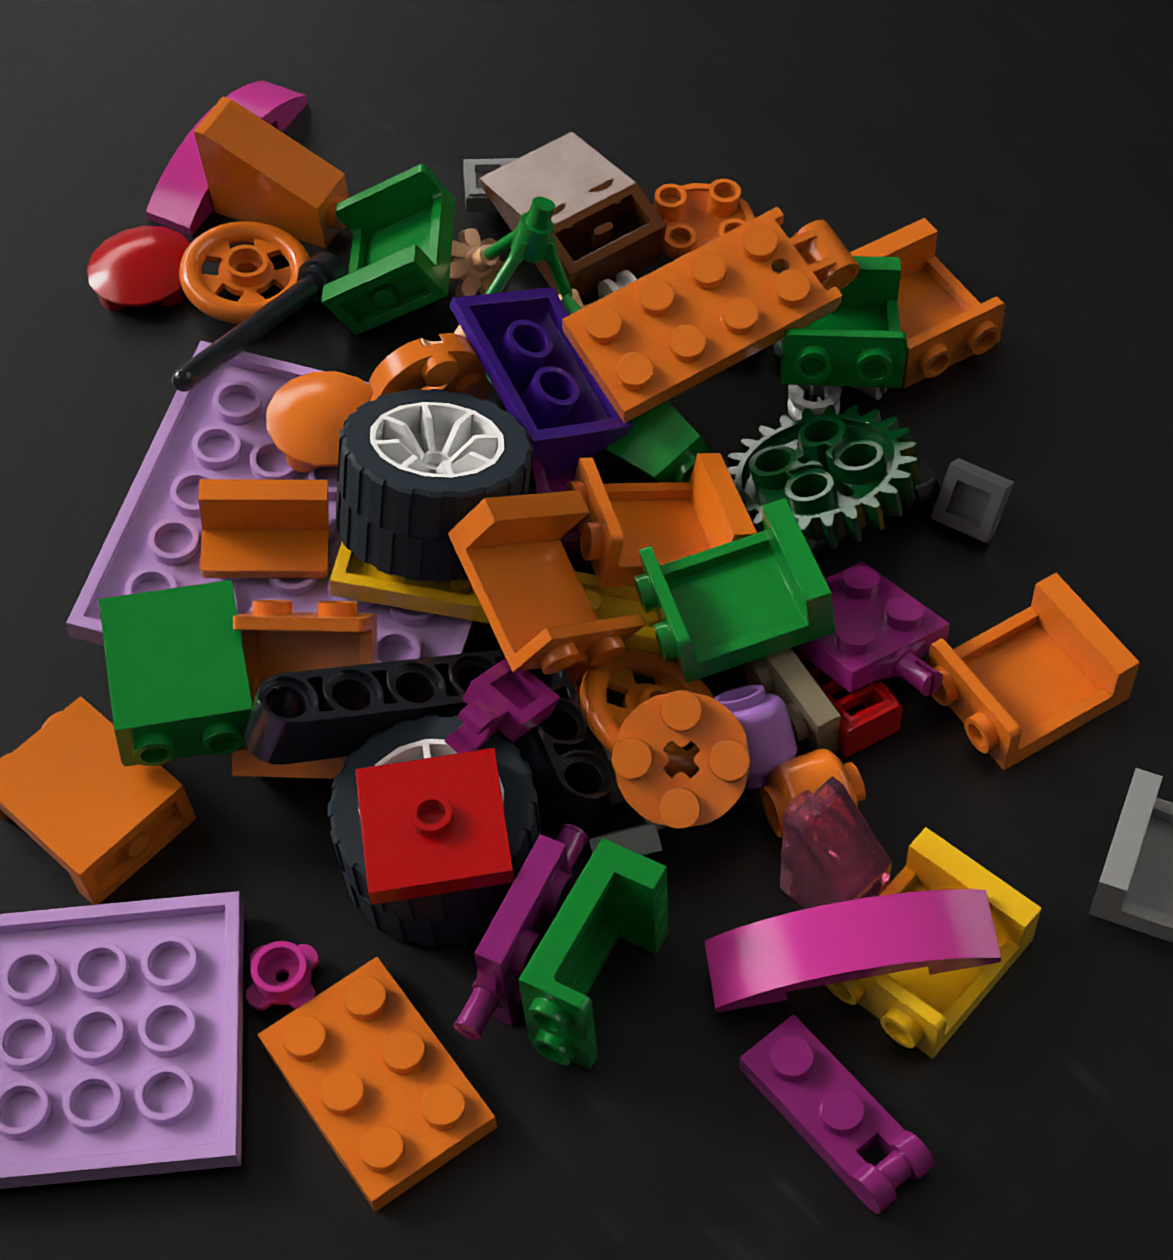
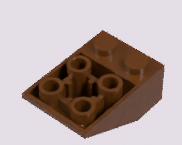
[478,132,667,301]

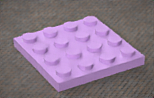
[0,891,244,1189]

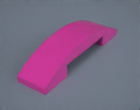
[146,81,308,236]
[704,889,1001,1013]

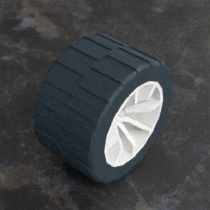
[335,389,533,583]
[328,714,542,947]

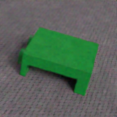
[322,164,456,336]
[780,256,907,388]
[633,498,836,683]
[98,580,253,766]
[518,838,669,1069]

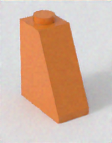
[194,96,349,249]

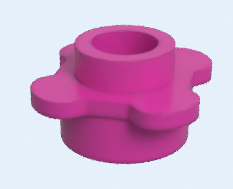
[246,941,319,1011]

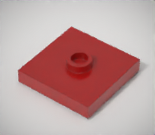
[355,748,514,905]

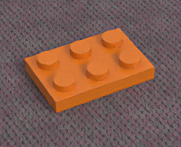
[257,957,497,1212]

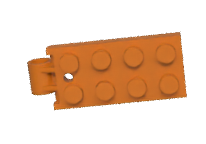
[562,206,860,423]

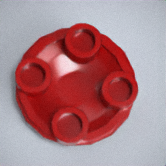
[87,226,191,311]

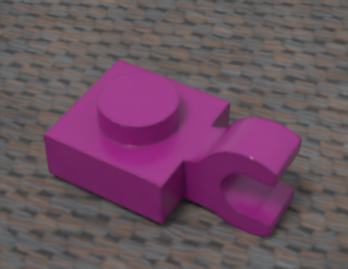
[444,658,560,753]

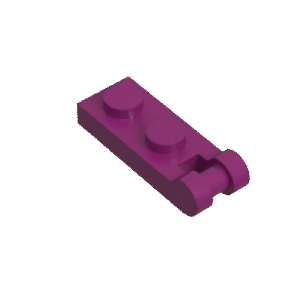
[739,1014,935,1214]

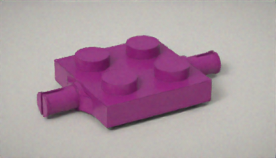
[792,562,950,696]
[453,824,588,1041]

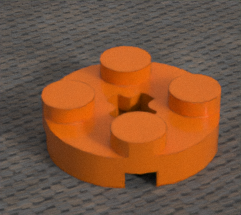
[366,333,492,402]
[611,690,751,829]

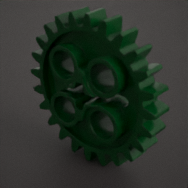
[727,405,921,551]

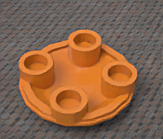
[653,178,756,260]
[266,371,373,472]

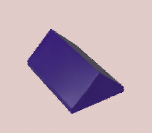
[449,287,633,478]

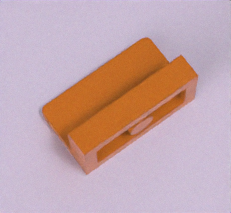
[198,479,330,578]

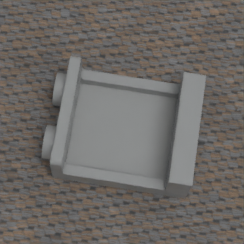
[1089,768,1173,943]

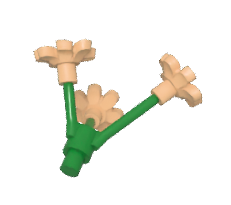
[420,196,597,347]

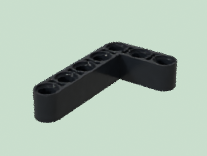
[244,649,615,835]

